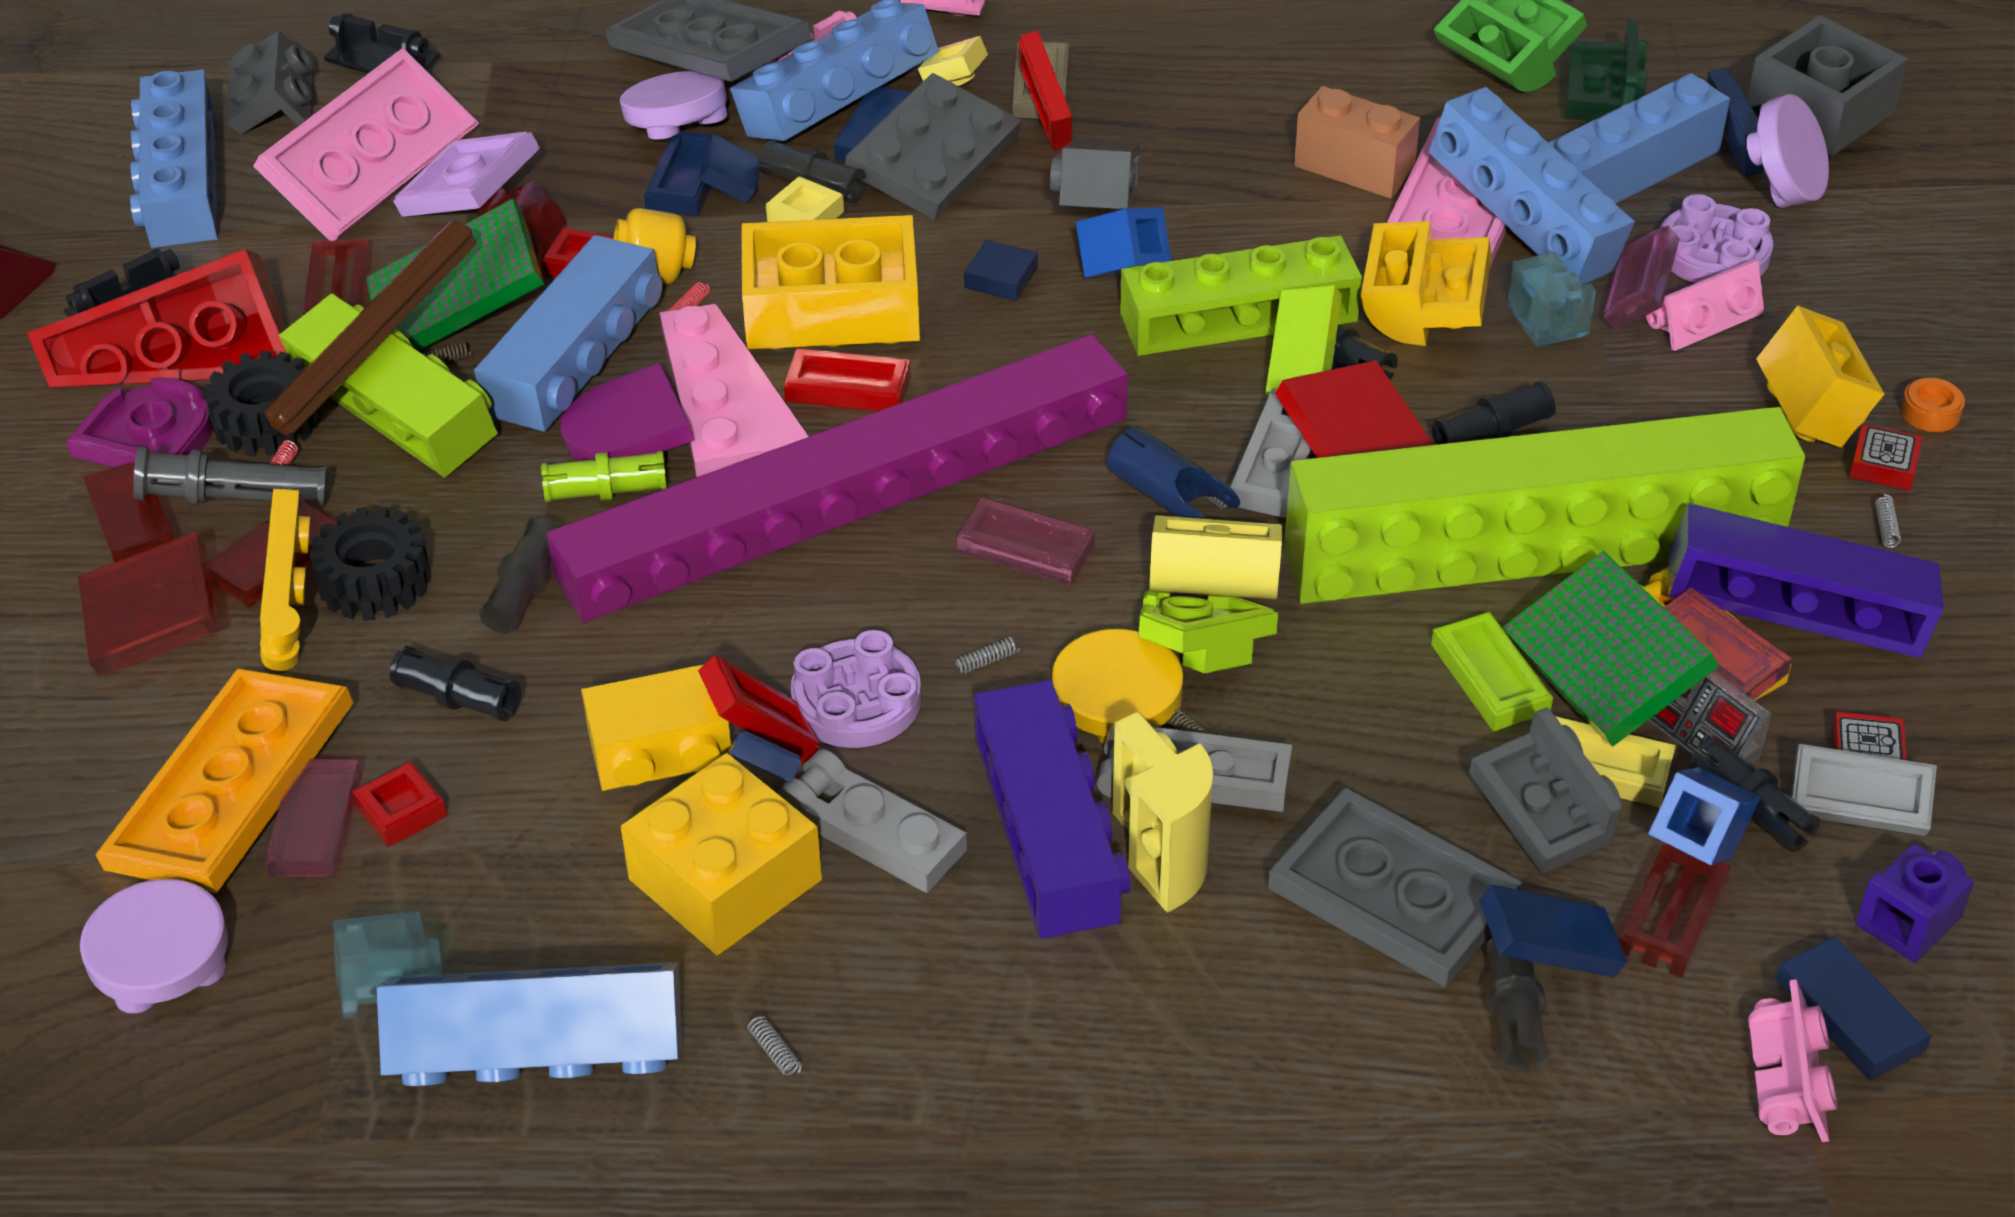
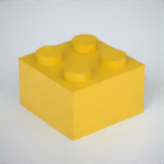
[621,753,822,956]

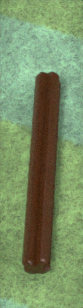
[265,221,476,436]

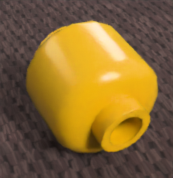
[613,208,696,285]

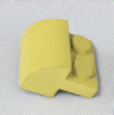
[1150,515,1282,600]
[1112,711,1213,913]

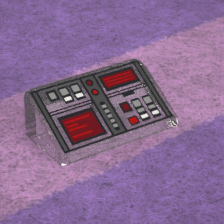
[1648,671,1771,767]

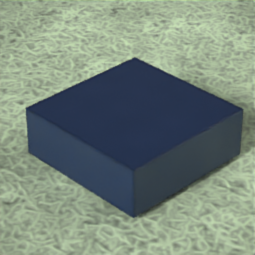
[699,134,760,203]
[964,240,1038,301]
[728,730,802,783]

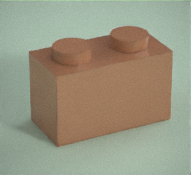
[1294,86,1420,199]

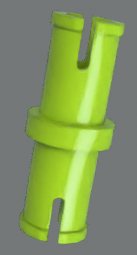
[541,451,667,502]

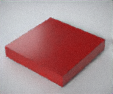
[1275,360,1434,458]

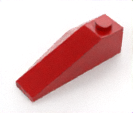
[27,249,287,388]

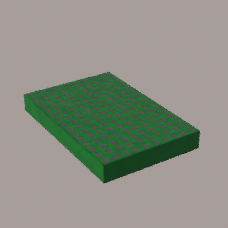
[366,199,544,351]
[1501,551,1719,747]

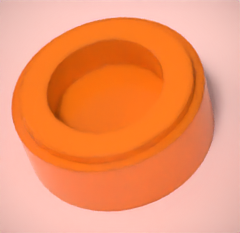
[1900,378,1965,432]

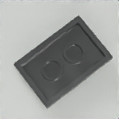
[844,73,1022,220]
[1268,787,1522,988]

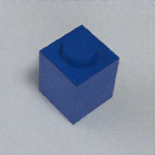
[1076,207,1172,278]
[1648,767,1760,865]

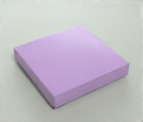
[393,131,540,217]

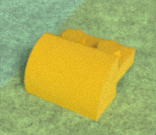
[1361,221,1492,346]

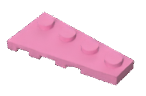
[659,304,809,478]

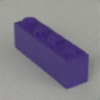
[1668,503,1944,658]
[974,680,1131,939]

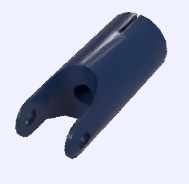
[1107,426,1240,519]

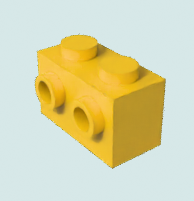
[1756,305,1885,448]
[581,664,731,791]

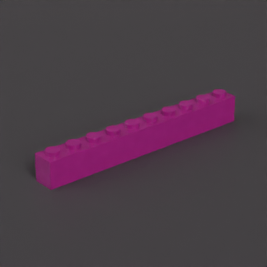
[546,334,1128,623]

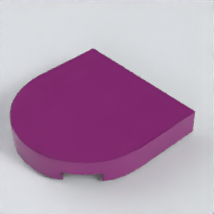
[560,363,694,461]
[66,377,213,472]

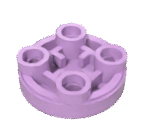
[620,71,728,139]
[1747,94,1829,208]
[1657,194,1773,283]
[791,630,921,748]
[80,879,228,1013]

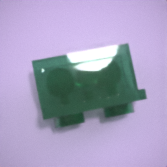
[1566,19,1647,122]

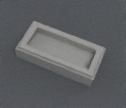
[1790,744,1937,836]

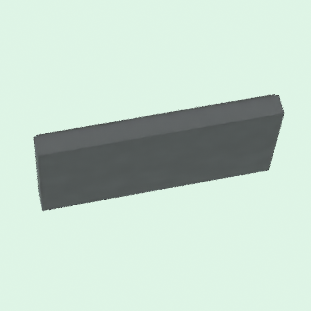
[605,0,812,82]

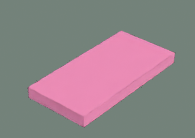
[253,48,480,244]
[1387,117,1508,267]

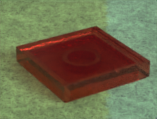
[78,532,220,677]

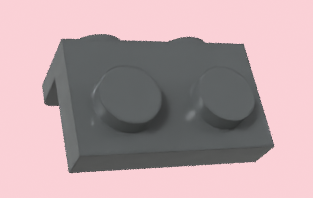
[225,30,314,135]
[1469,707,1622,875]

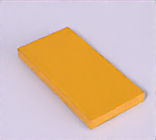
[95,668,353,893]

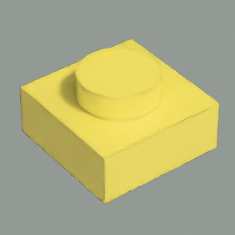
[918,36,988,86]
[766,176,844,222]

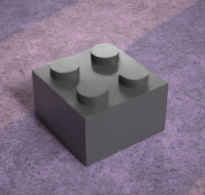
[1747,15,1909,156]

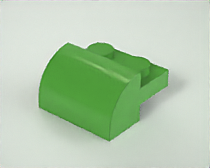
[1433,0,1587,92]

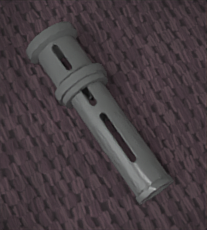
[133,445,326,506]

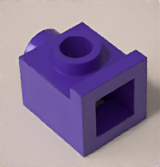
[1856,843,1974,963]

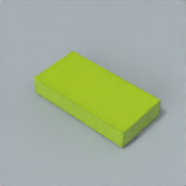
[1266,285,1342,396]
[1431,612,1553,732]

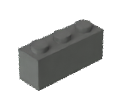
[1050,138,1140,209]

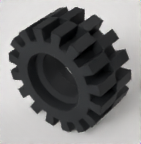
[204,350,321,456]
[310,507,431,621]

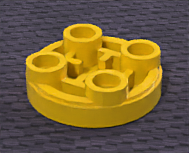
[1052,629,1183,745]

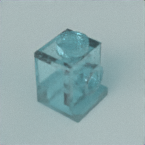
[1507,252,1596,347]
[332,911,442,1019]

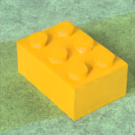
[742,215,920,349]

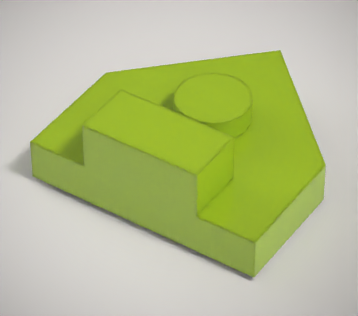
[1139,589,1278,673]

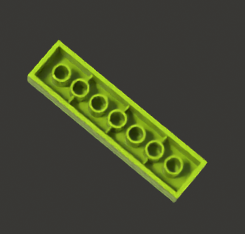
[1284,407,1806,604]

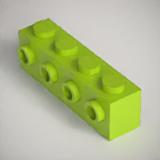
[1120,235,1362,356]
[278,293,498,478]

